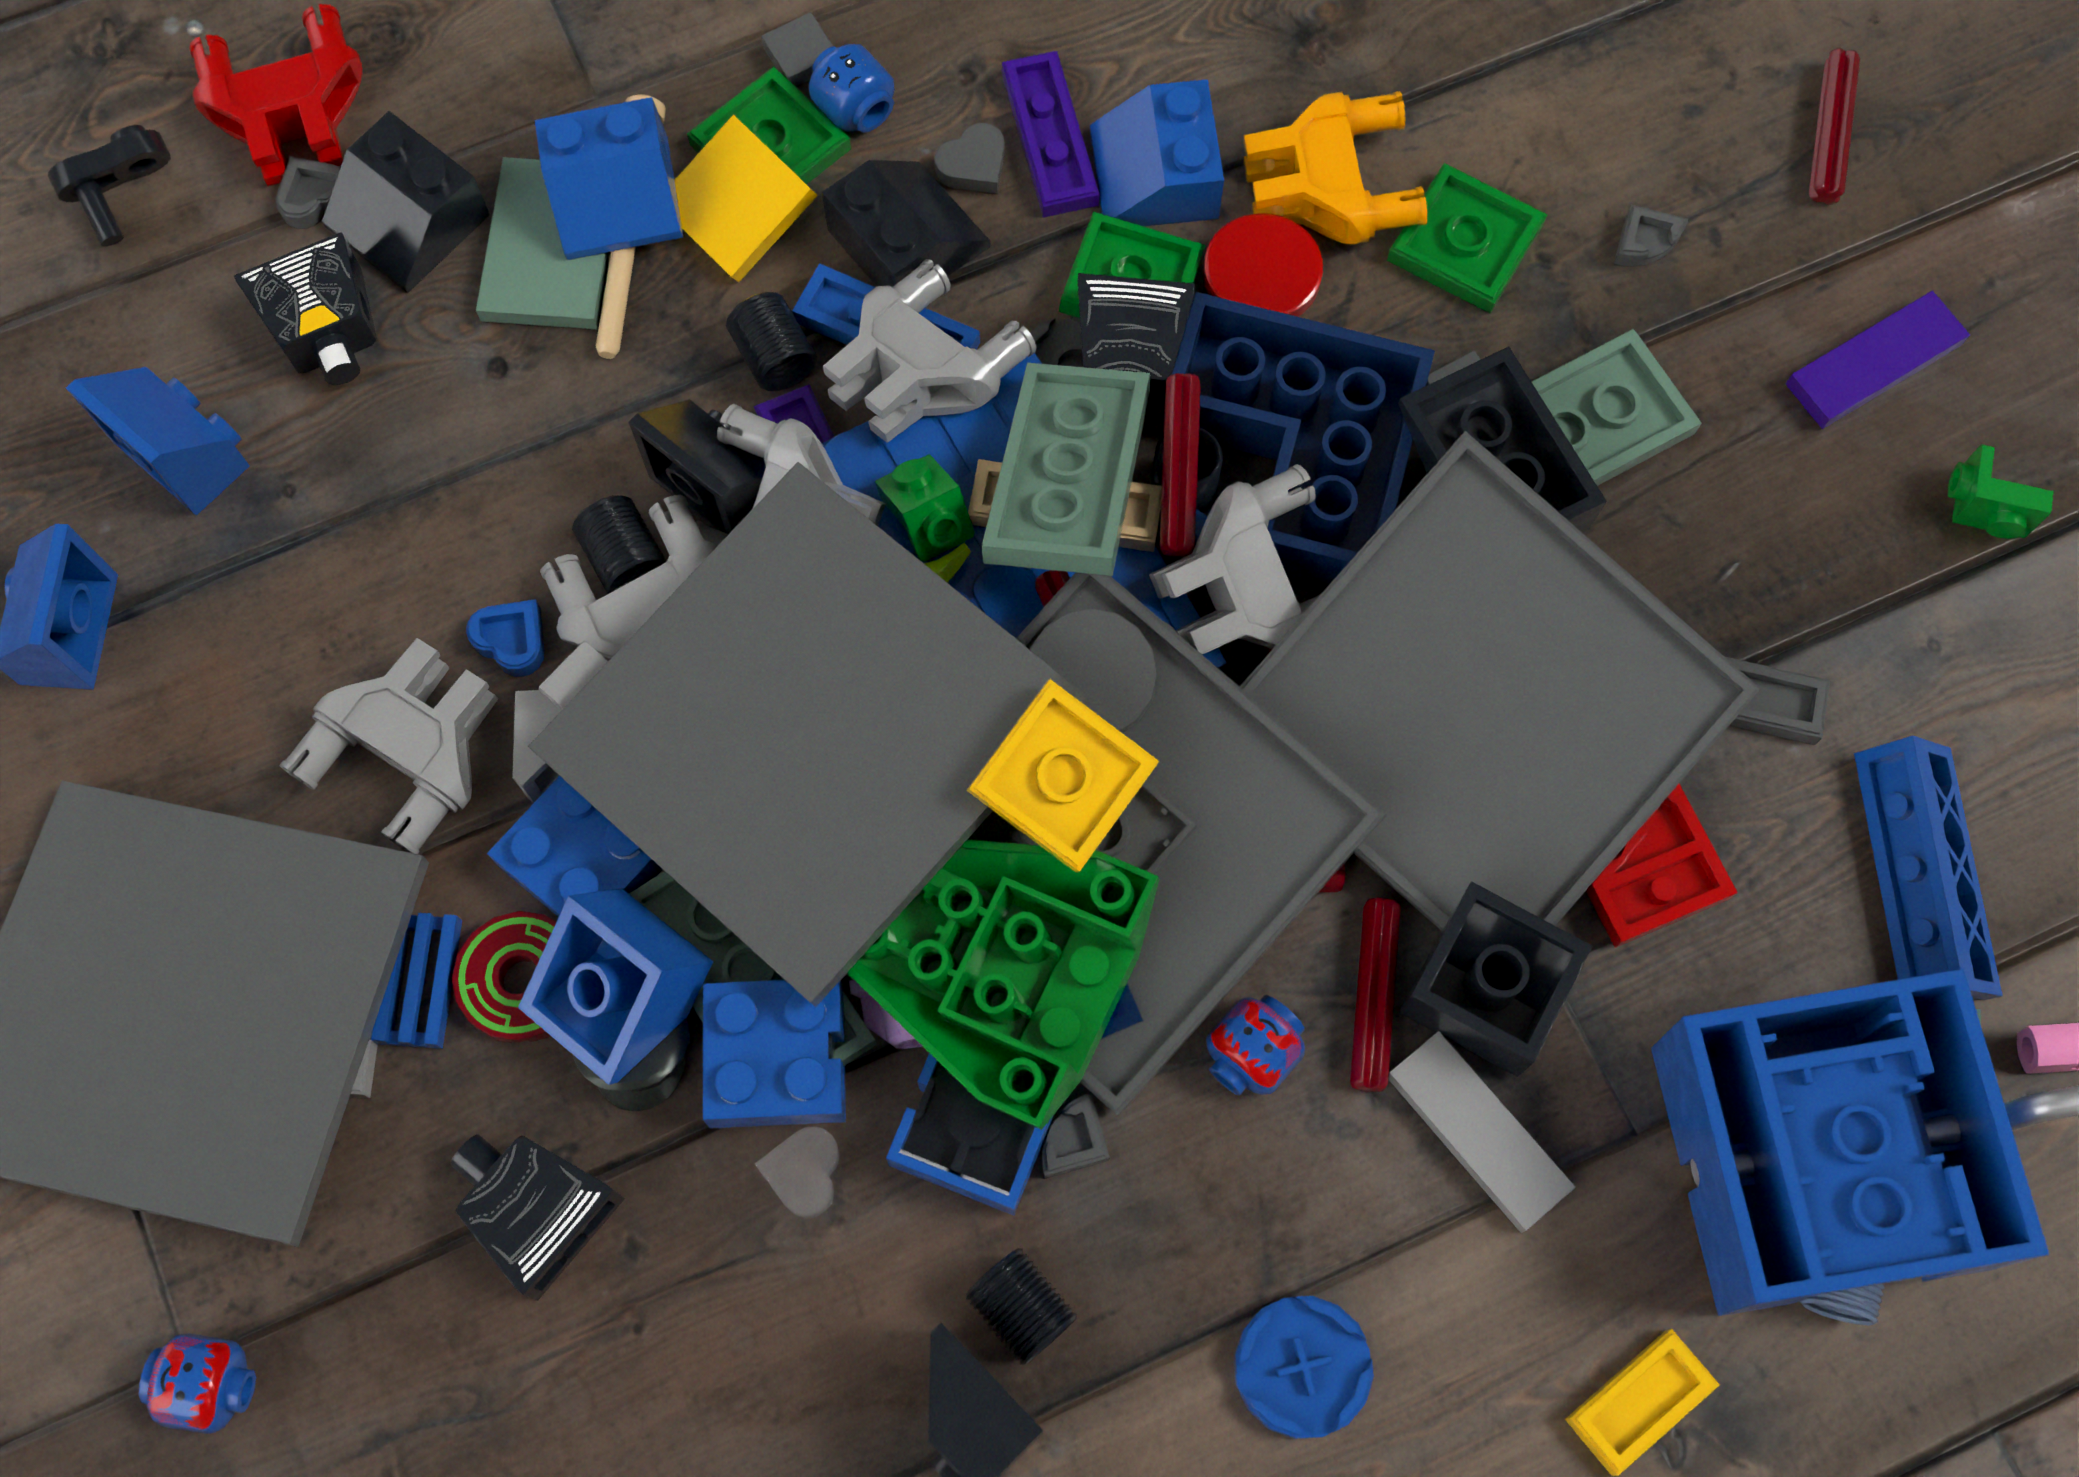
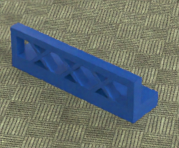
[1854,736,2003,1000]

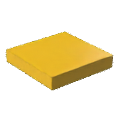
[674,114,818,282]
[966,679,1159,872]

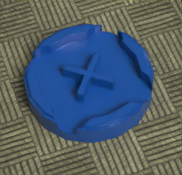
[1234,1296,1374,1439]

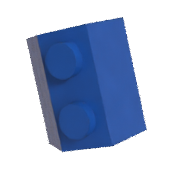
[1090,79,1224,226]
[535,97,683,260]
[66,367,250,516]
[0,524,118,690]
[518,888,714,1085]

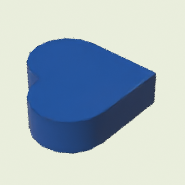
[466,599,545,677]

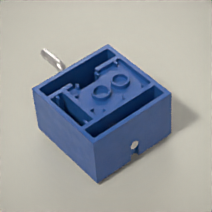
[1651,969,2079,1316]

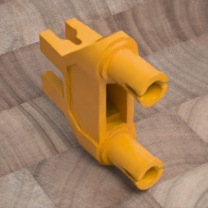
[1244,91,1427,244]

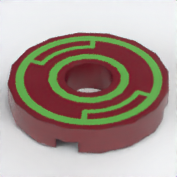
[452,911,556,1043]

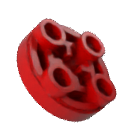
[1203,213,1323,317]

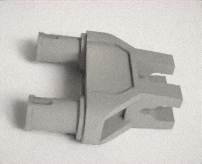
[823,259,1036,443]
[695,404,886,545]
[1149,464,1321,655]
[540,495,718,659]
[279,638,498,854]

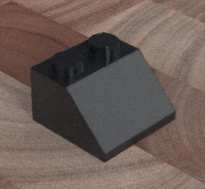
[322,111,490,293]
[822,160,991,287]
[629,399,766,534]
[1399,881,1593,1077]
[928,1322,1043,1477]

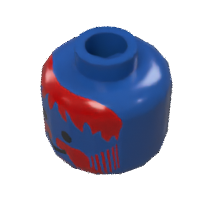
[1206,995,1305,1096]
[139,1333,256,1434]

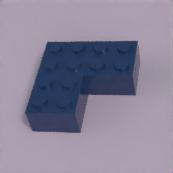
[1161,292,1435,588]

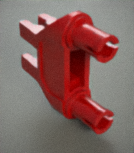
[189,4,362,186]

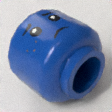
[809,44,894,132]

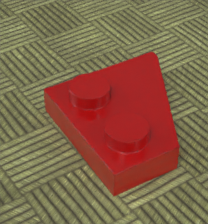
[1586,783,1738,948]

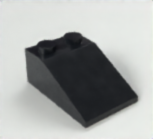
[1398,346,1607,533]

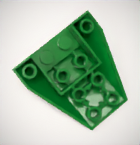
[847,840,1160,1130]

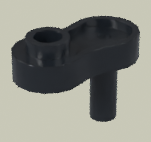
[48,125,171,246]

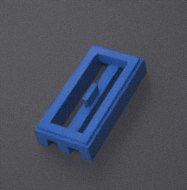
[371,913,462,1049]

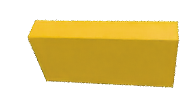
[1565,1329,1720,1476]

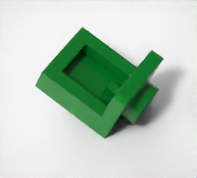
[1948,444,2054,539]
[875,454,975,562]

